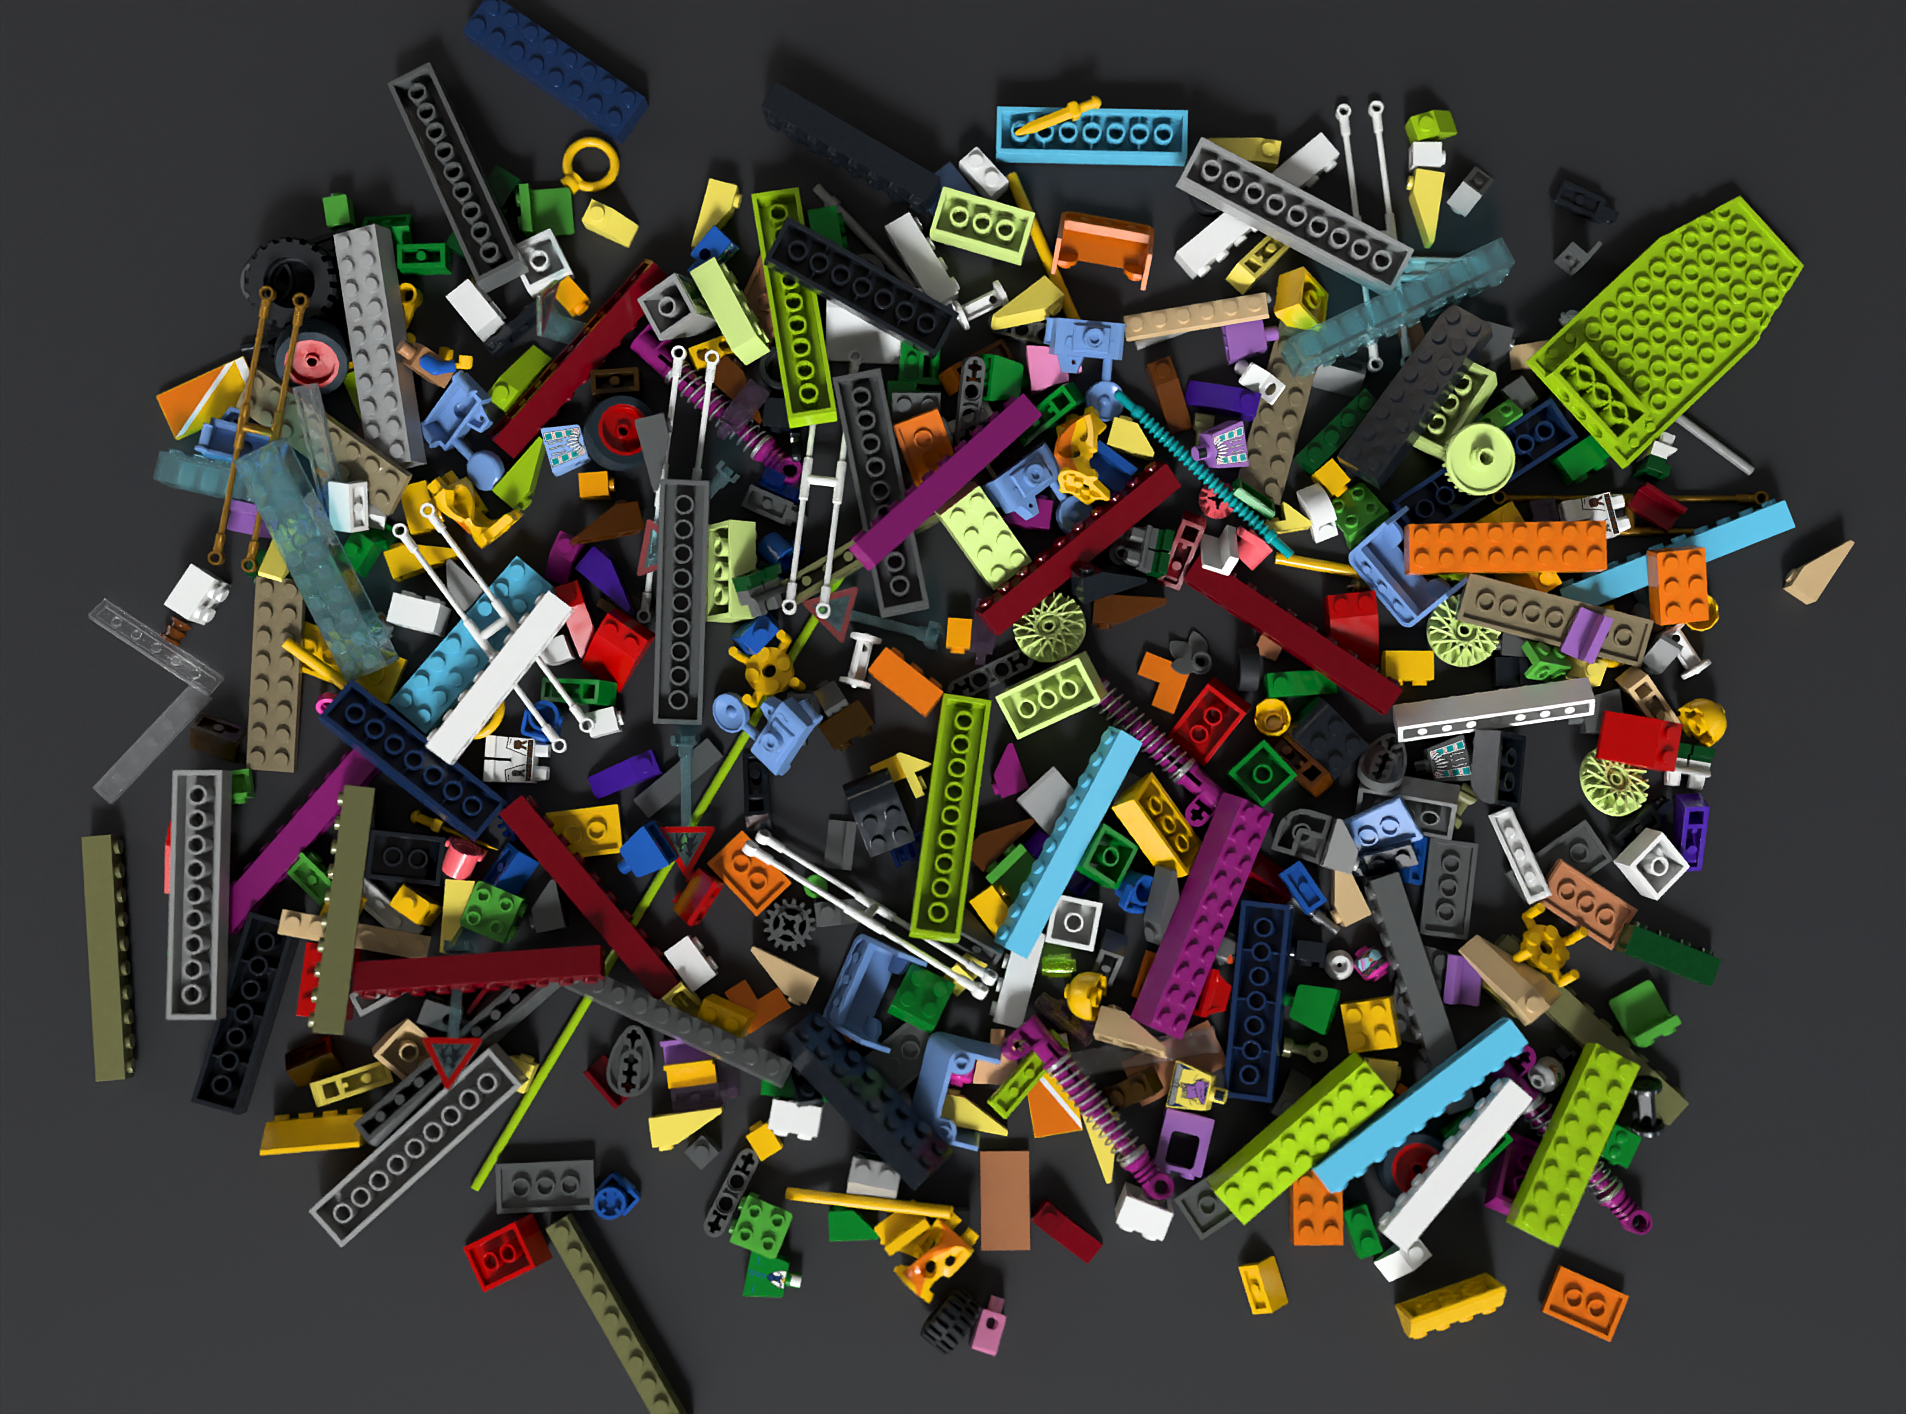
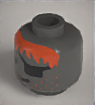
[1213,931,1238,967]

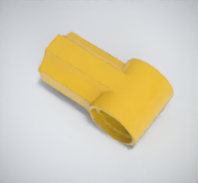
[399,283,423,331]

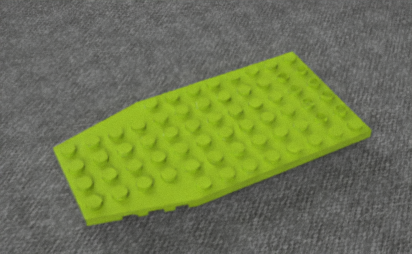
[1525,196,1804,469]

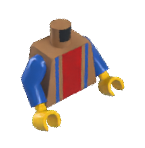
[396,339,473,388]

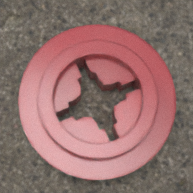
[1198,480,1236,519]

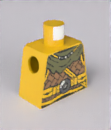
[389,883,443,927]

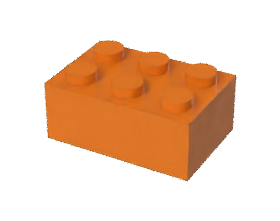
[1647,545,1709,626]
[868,647,944,718]
[1289,1168,1343,1245]

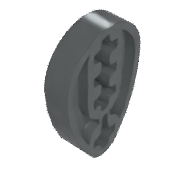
[1357,733,1407,792]
[606,1025,653,1097]

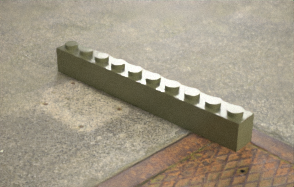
[780,464,997,607]
[308,785,375,1035]
[81,835,137,1082]
[1494,934,1689,1125]
[545,1212,687,1414]

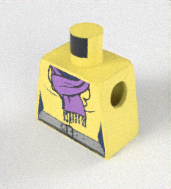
[1166,1061,1228,1110]

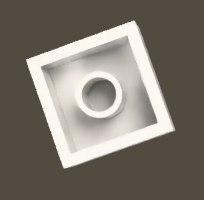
[517,228,575,298]
[446,279,506,343]
[164,564,231,625]
[386,590,452,637]
[1613,828,1690,900]
[1044,895,1103,951]
[768,1096,825,1140]
[1115,1182,1173,1241]

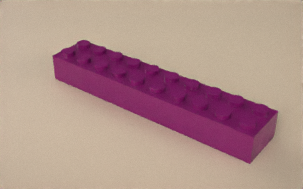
[1130,792,1274,1040]

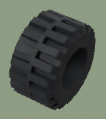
[920,1286,982,1355]

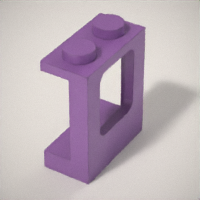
[1152,1106,1215,1180]

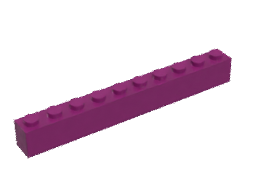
[849,393,1042,571]
[228,749,380,935]

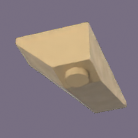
[1458,935,1562,1026]
[372,1018,436,1080]

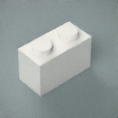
[959,146,1009,201]
[664,935,718,992]

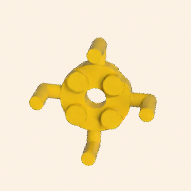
[728,630,806,708]
[1512,903,1588,987]

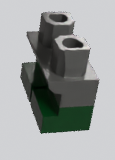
[1122,525,1175,578]
[732,563,787,617]

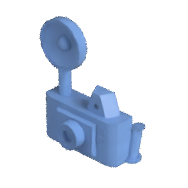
[1043,317,1127,422]
[420,370,505,491]
[194,378,305,475]
[980,442,1093,534]
[713,692,823,776]

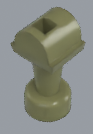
[1189,412,1215,455]
[1454,781,1478,829]
[1280,1037,1328,1064]

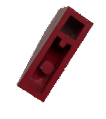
[1157,510,1207,591]
[1031,1198,1103,1264]

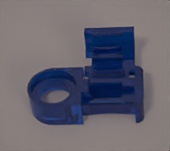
[758,467,800,505]
[890,830,923,868]

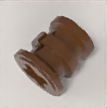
[160,615,193,647]

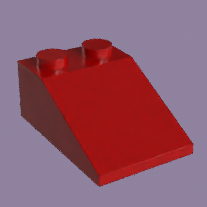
[1323,591,1379,665]
[580,608,656,693]
[1166,676,1252,766]
[1595,711,1682,772]
[672,868,725,926]
[463,1213,553,1293]

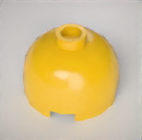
[1677,698,1727,747]
[1064,972,1107,1022]

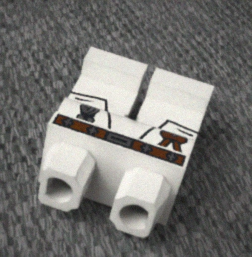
[1557,492,1631,539]
[483,735,551,783]

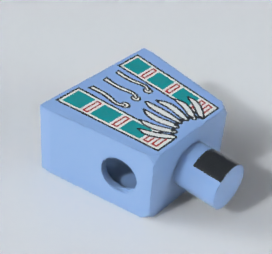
[541,425,591,476]

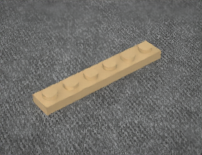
[1124,292,1269,342]
[277,909,431,958]

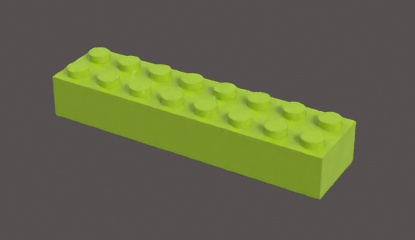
[1505,1043,1640,1247]
[1206,1051,1394,1225]

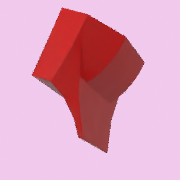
[1192,968,1232,1018]

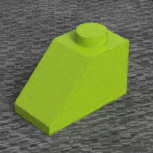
[1405,110,1458,145]

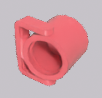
[1236,526,1273,571]
[442,835,488,880]

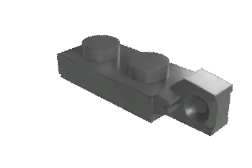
[741,484,809,527]

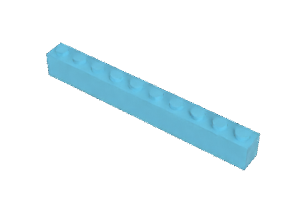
[1553,498,1795,606]
[994,726,1143,959]
[1311,1016,1528,1193]

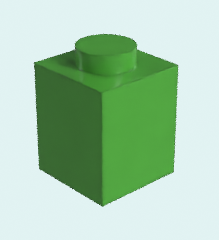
[323,193,357,232]

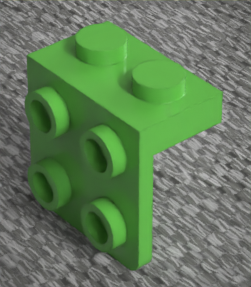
[516,183,575,238]
[1331,483,1390,551]
[985,844,1036,903]
[460,881,529,944]
[1608,980,1682,1048]
[729,1191,793,1259]

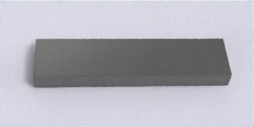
[634,738,724,819]

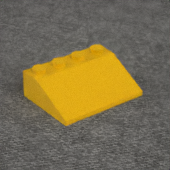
[1395,1272,1506,1339]

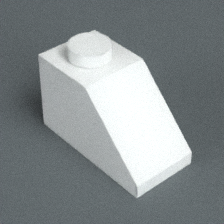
[1373,1238,1432,1282]

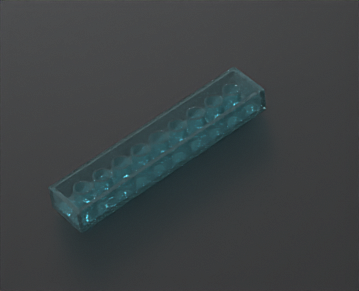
[1281,237,1515,378]
[233,438,399,684]

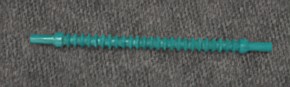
[1114,390,1295,559]

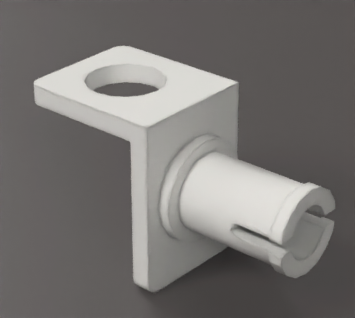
[1234,360,1286,405]

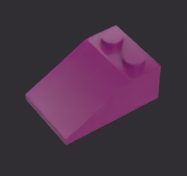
[1483,1131,1540,1215]

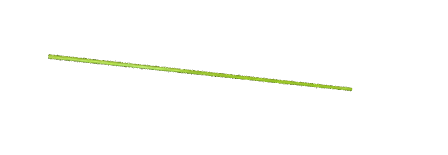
[470,529,863,1191]

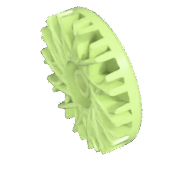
[1442,422,1515,496]
[1013,592,1086,662]
[1426,594,1501,667]
[1579,748,1650,816]

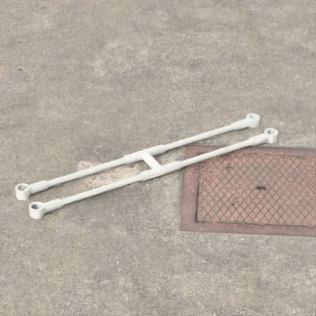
[1335,101,1412,373]
[636,345,720,623]
[782,347,862,619]
[392,503,595,753]
[742,829,998,999]

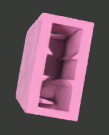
[1026,346,1082,395]
[969,1295,1007,1356]

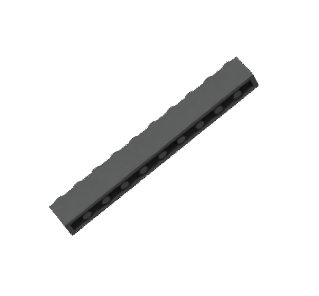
[1364,871,1476,1115]
[564,976,793,1089]
[354,982,561,1148]

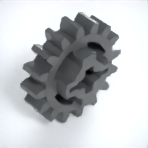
[764,899,816,951]

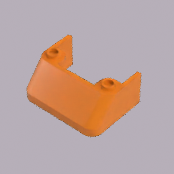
[1051,211,1155,290]

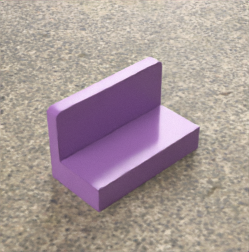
[227,499,281,539]
[1560,607,1614,664]
[1443,954,1483,1006]
[660,1038,715,1065]

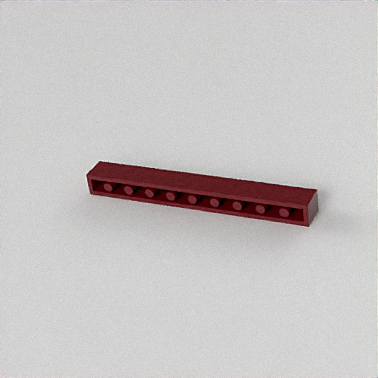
[487,258,668,459]
[974,461,1181,636]
[1183,554,1403,716]
[499,794,680,1000]
[353,945,605,999]

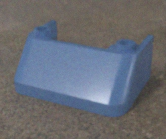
[1349,506,1469,627]
[823,934,928,1053]
[911,1032,1002,1151]

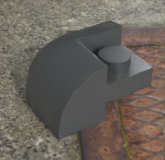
[1271,809,1333,864]

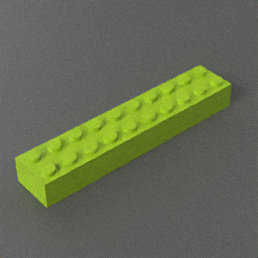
[751,187,837,428]
[909,693,992,944]

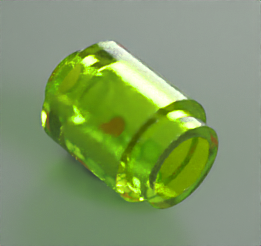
[1042,953,1076,978]

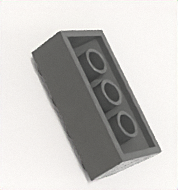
[1355,772,1461,840]

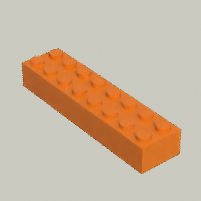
[1404,521,1607,575]

